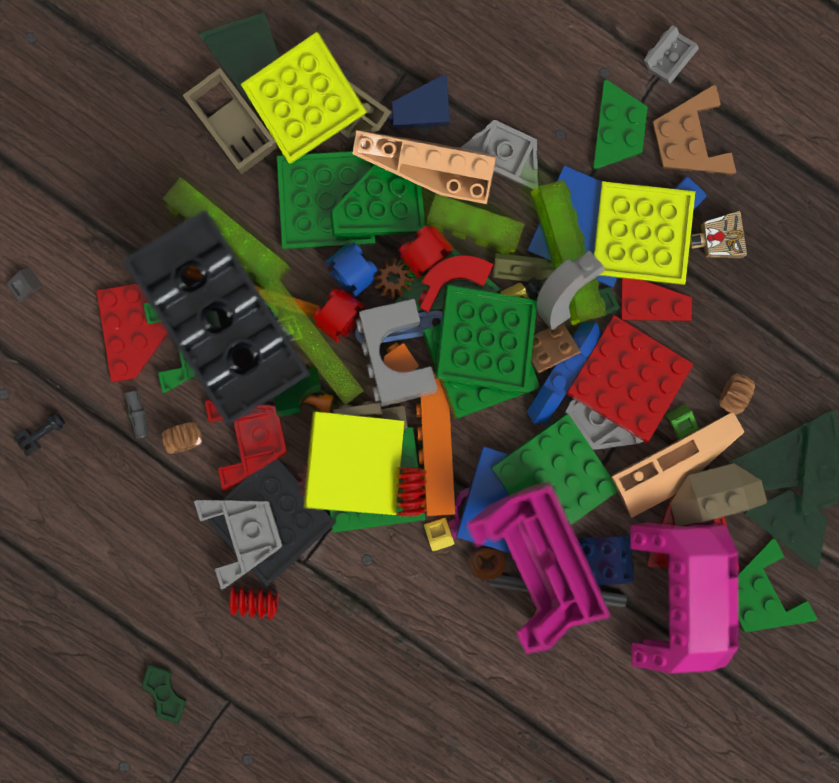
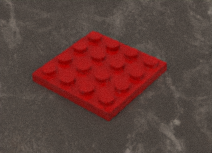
[567,315,693,443]

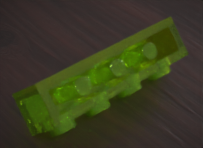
[427,194,524,255]

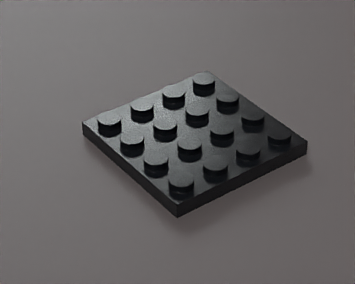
[206,459,336,586]

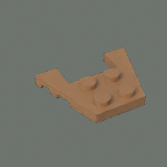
[652,85,736,175]

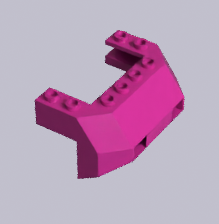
[467,481,610,654]
[631,521,738,673]

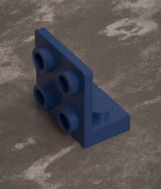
[578,535,634,585]

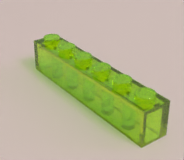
[163,177,291,289]
[531,180,606,325]
[258,277,364,405]

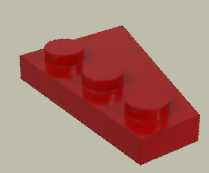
[621,278,692,321]

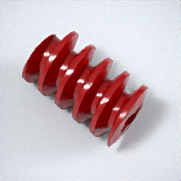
[396,467,427,516]
[229,585,279,620]

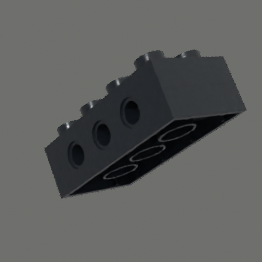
[123,209,309,426]

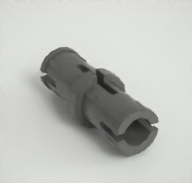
[124,390,150,439]

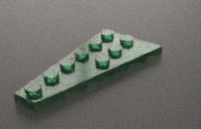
[198,12,279,118]
[720,409,839,490]

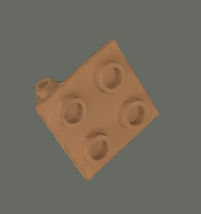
[531,323,581,373]

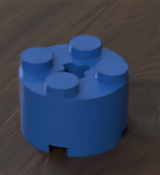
[325,243,378,297]

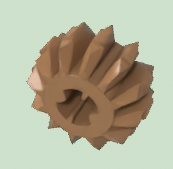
[719,373,755,415]
[161,422,202,454]

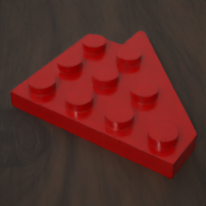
[97,284,168,383]

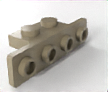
[333,401,408,429]

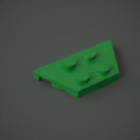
[593,80,648,170]

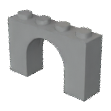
[356,299,437,407]

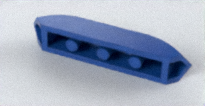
[527,322,602,424]

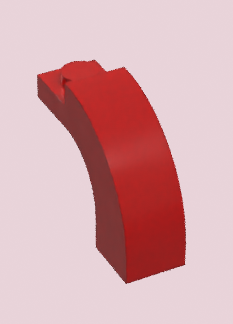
[418,256,494,313]

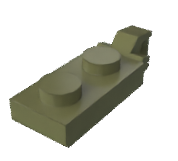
[493,253,559,281]

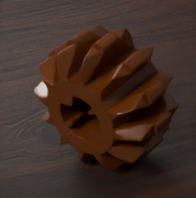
[373,258,413,299]

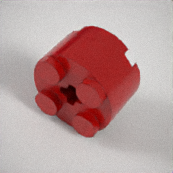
[398,225,454,278]
[313,288,366,343]

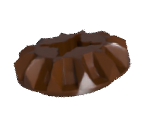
[468,545,506,581]

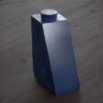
[388,75,450,129]

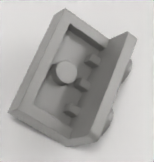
[644,25,699,84]

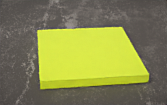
[241,32,368,164]
[594,181,695,285]
[304,412,404,515]

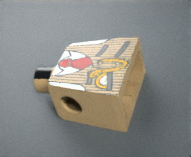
[690,211,747,258]

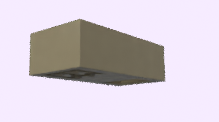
[182,68,278,175]

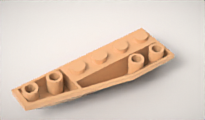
[352,130,497,204]
[610,413,744,518]

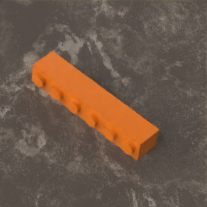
[416,374,455,516]

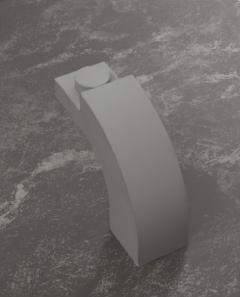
[537,250,605,330]

